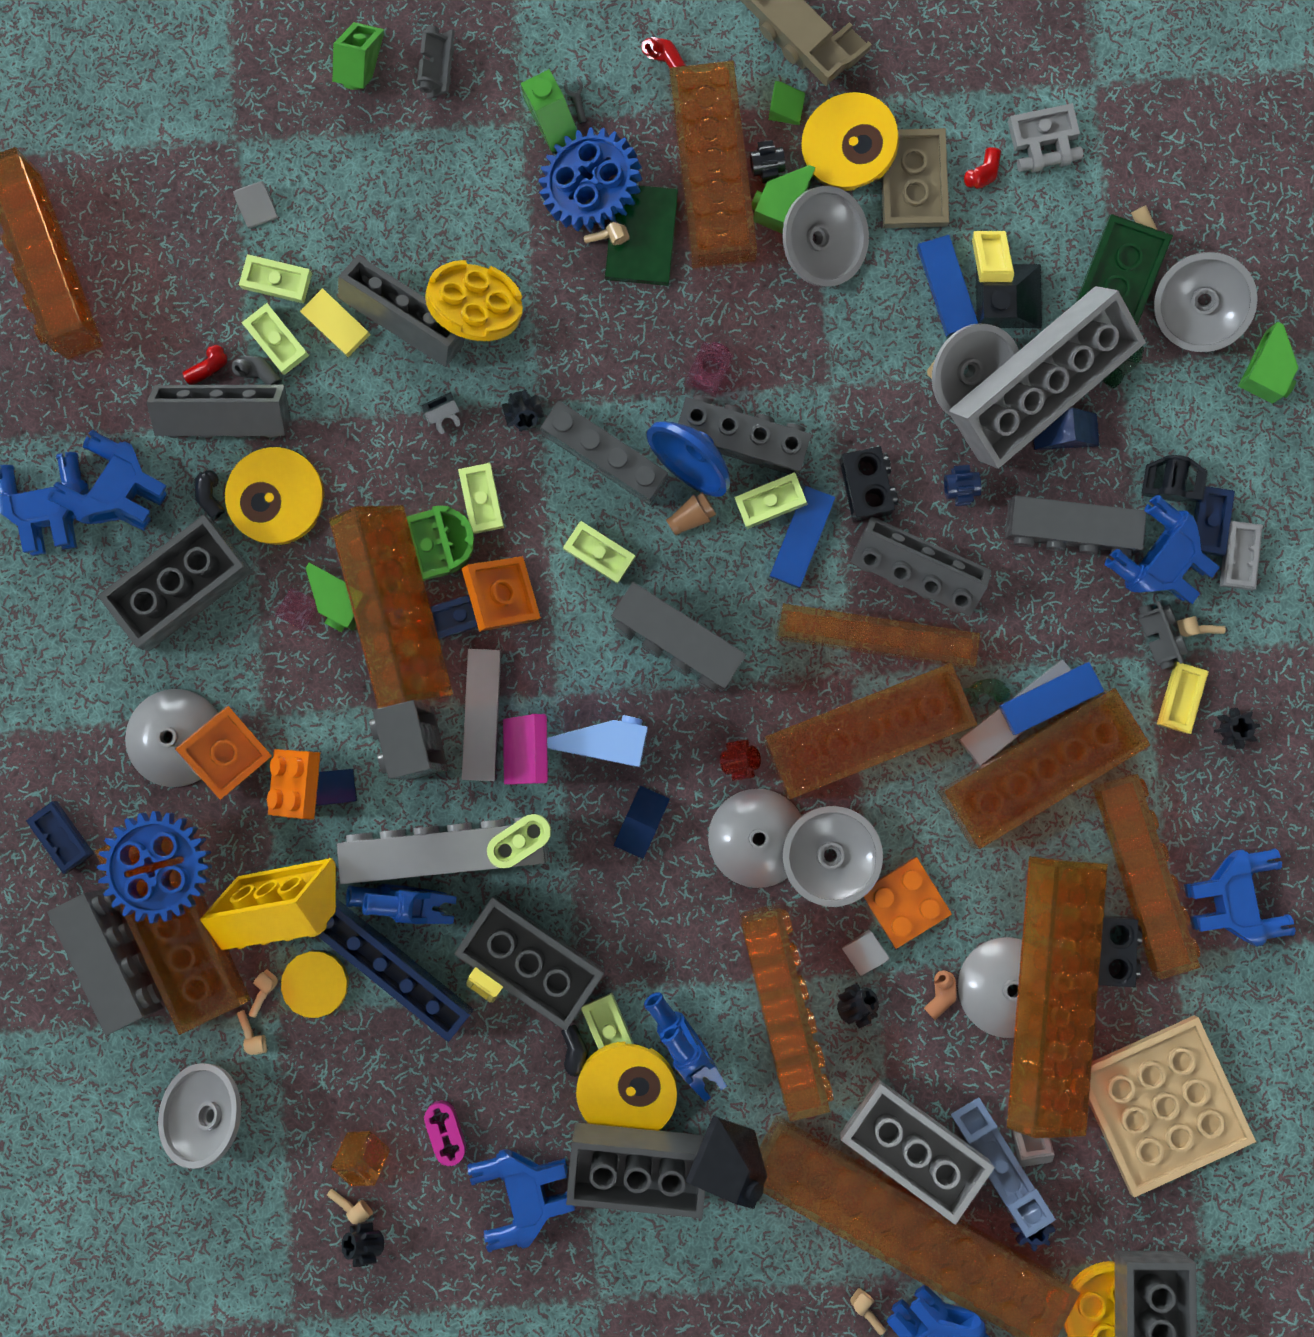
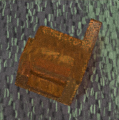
[330,1131,390,1186]

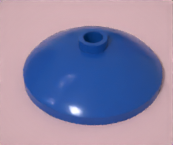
[647,421,730,497]

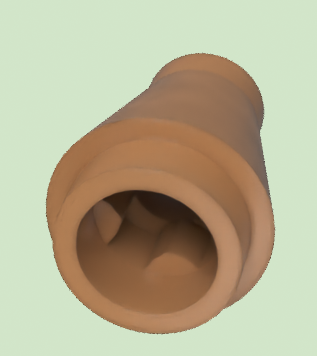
[666,492,716,536]

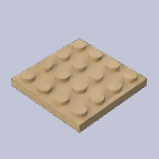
[1074,1015,1256,1198]

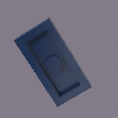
[1194,486,1235,557]
[424,595,478,641]

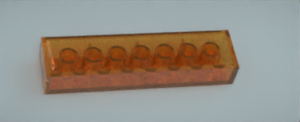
[1007,856,1108,1138]

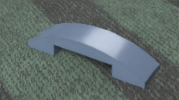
[950,1097,1056,1238]

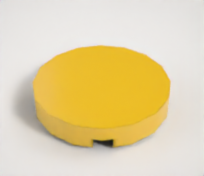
[281,950,349,1018]

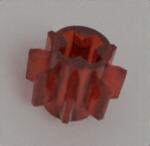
[720,739,761,781]

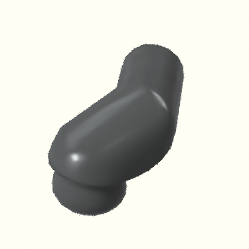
[232,356,282,385]

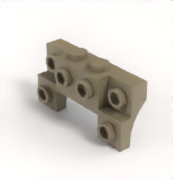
[740,0,872,86]

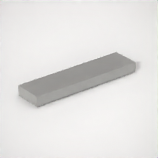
[462,649,502,781]
[959,660,1071,766]

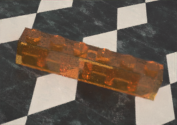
[775,603,981,669]
[1091,774,1201,979]

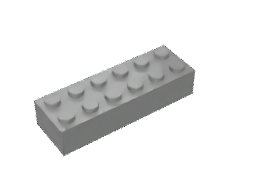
[948,286,1146,469]
[337,817,549,884]

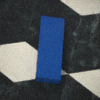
[917,235,978,337]
[769,486,835,588]
[999,662,1104,735]

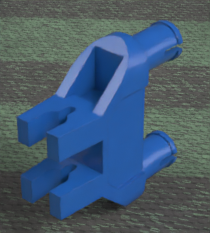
[48,430,167,531]
[0,452,89,556]
[1105,495,1220,604]
[1184,848,1295,947]
[345,884,457,924]
[644,992,727,1102]
[467,1149,575,1253]
[887,1284,990,1337]

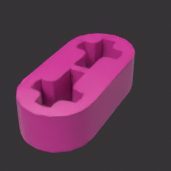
[424,1100,466,1166]

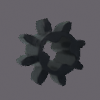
[750,140,786,184]
[502,389,544,432]
[1214,708,1260,749]
[837,983,879,1029]
[341,1222,384,1267]

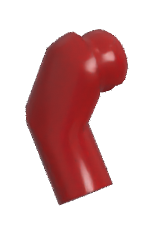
[641,37,686,75]
[964,147,1001,189]
[183,345,228,385]

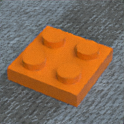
[461,556,541,632]
[175,706,272,800]
[267,749,321,820]
[863,857,952,949]

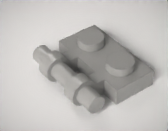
[1008,103,1083,173]

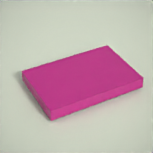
[503,714,548,785]

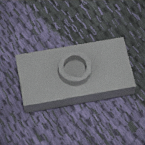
[1220,521,1263,591]

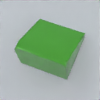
[768,81,805,125]

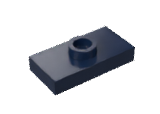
[26,801,94,874]

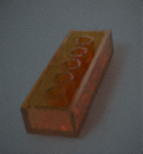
[669,60,757,268]
[0,147,104,360]
[329,505,453,708]
[763,663,977,799]
[937,688,1151,850]
[95,837,251,1035]
[738,903,834,1122]

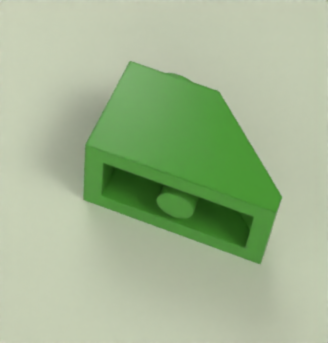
[332,22,384,90]
[521,69,577,154]
[750,165,816,234]
[1238,322,1298,404]
[306,563,372,632]

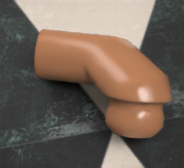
[924,970,957,1020]

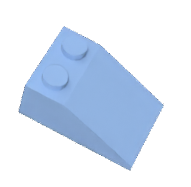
[547,715,648,767]

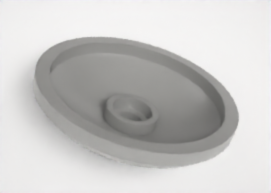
[783,186,869,287]
[1154,252,1258,352]
[932,323,1019,416]
[125,689,218,787]
[708,789,801,888]
[782,806,883,907]
[958,937,1058,1038]
[158,1063,241,1169]

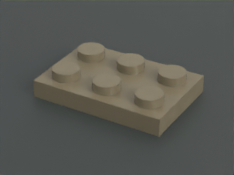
[881,128,949,228]

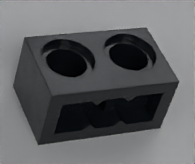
[839,446,898,523]
[1087,915,1142,988]

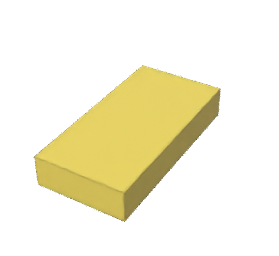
[972,231,1014,282]
[300,288,370,357]
[1157,662,1209,734]
[466,967,503,1003]

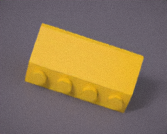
[200,858,336,950]

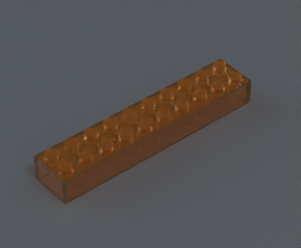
[759,1115,1080,1337]

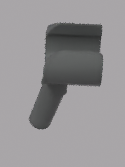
[564,76,587,124]

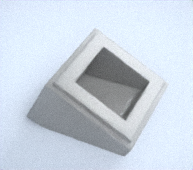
[233,181,278,229]
[842,929,890,976]
[1012,1122,1055,1167]

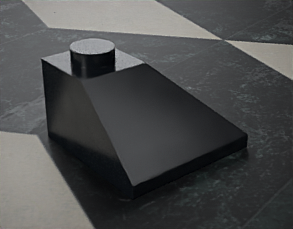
[976,264,1042,328]
[685,1115,767,1209]

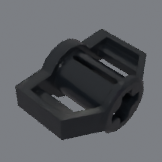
[1141,455,1208,503]

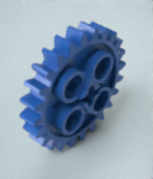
[538,127,643,232]
[97,811,212,923]

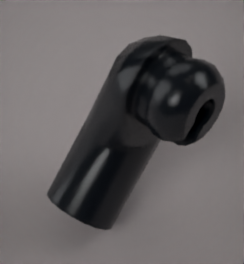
[194,470,225,520]
[561,1025,588,1077]

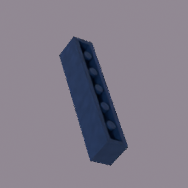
[318,898,474,1042]

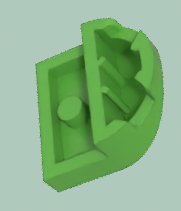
[402,506,474,582]

